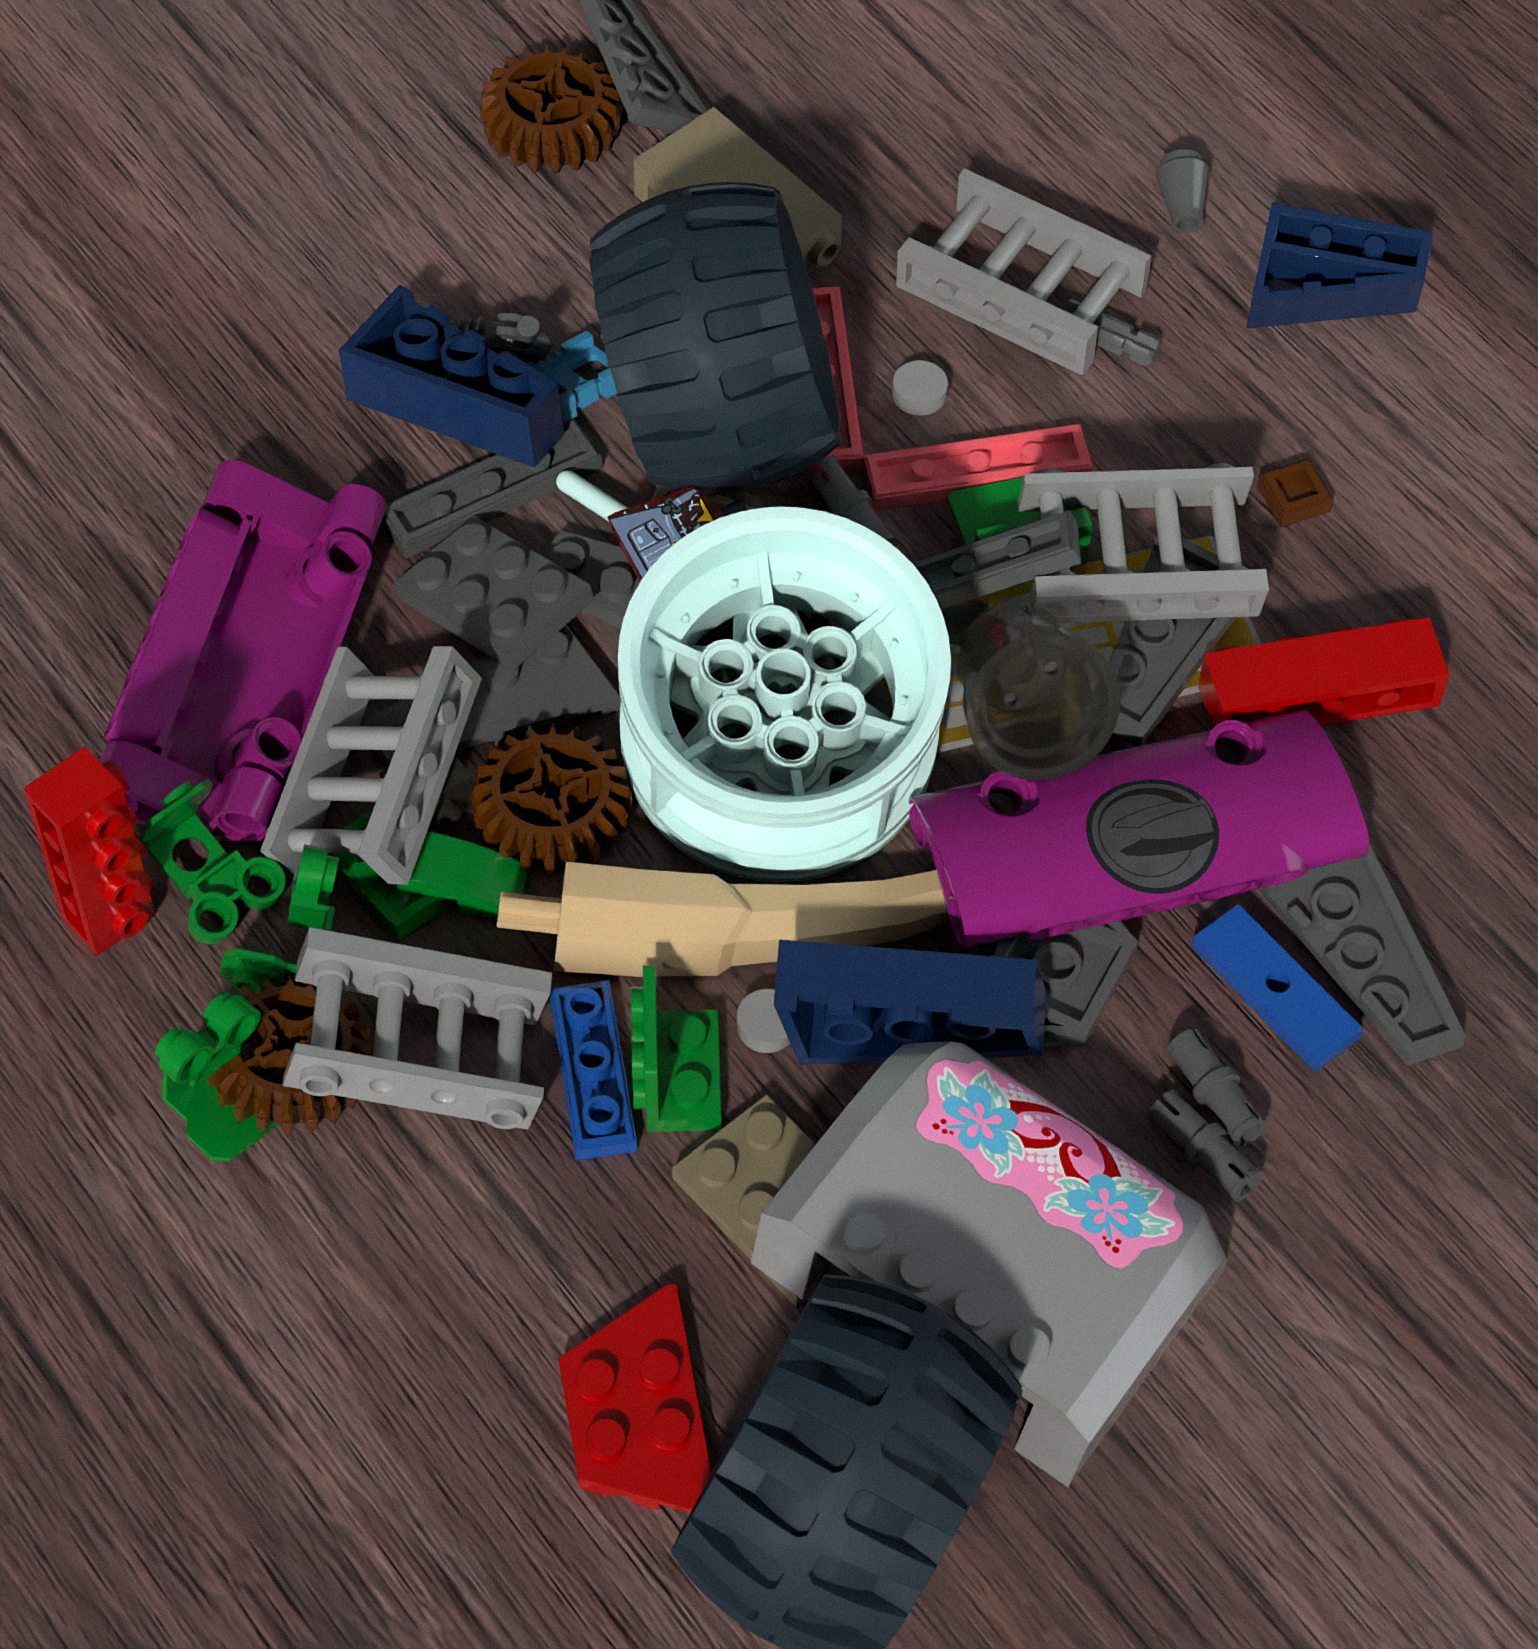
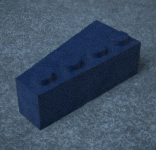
[339,284,564,468]
[773,939,1046,1065]

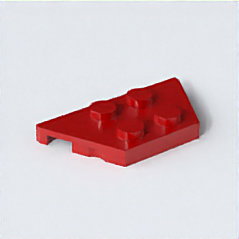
[558,1283,712,1513]

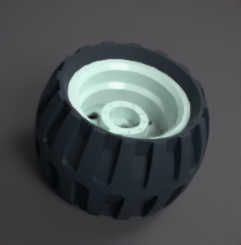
[589,182,842,496]
[670,1274,1023,1649]

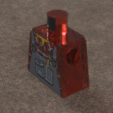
[607,487,747,582]

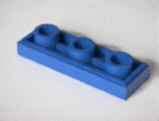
[1191,904,1363,1072]
[549,980,637,1161]

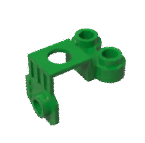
[138,780,285,945]
[219,844,339,993]
[155,992,276,1161]

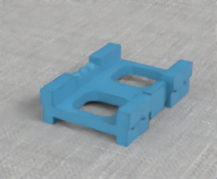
[526,331,617,423]

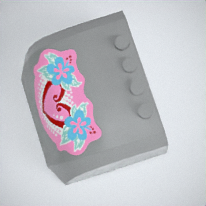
[750,1042,1227,1487]

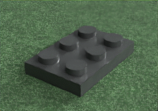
[393,516,594,670]

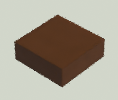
[1257,458,1334,527]

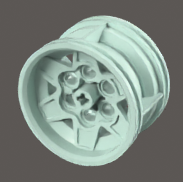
[618,507,951,883]

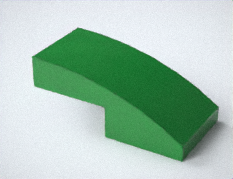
[328,811,448,941]
[398,831,530,919]

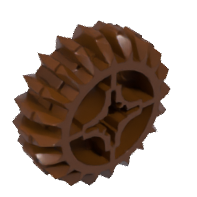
[480,45,622,175]
[471,722,632,878]
[207,973,373,1137]

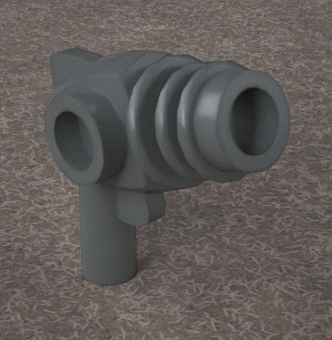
[448,313,553,361]

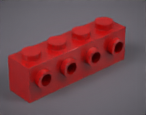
[1198,617,1450,729]
[23,746,155,956]

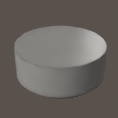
[892,360,948,416]
[737,989,790,1053]

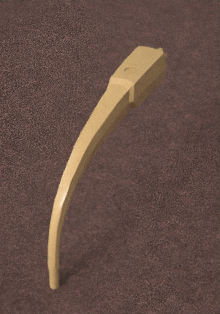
[497,661,1095,977]

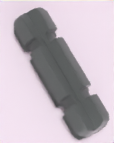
[1061,299,1160,366]

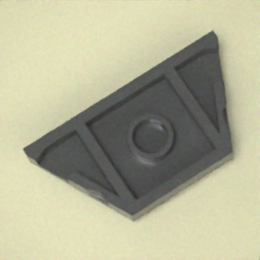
[992,921,1138,1048]

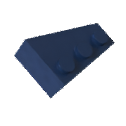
[1246,203,1434,329]

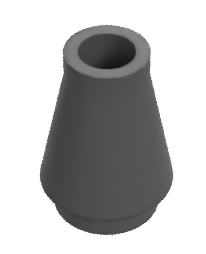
[1156,149,1209,233]

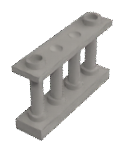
[896,168,1152,376]
[1018,463,1269,624]
[260,646,482,885]
[282,927,552,1130]

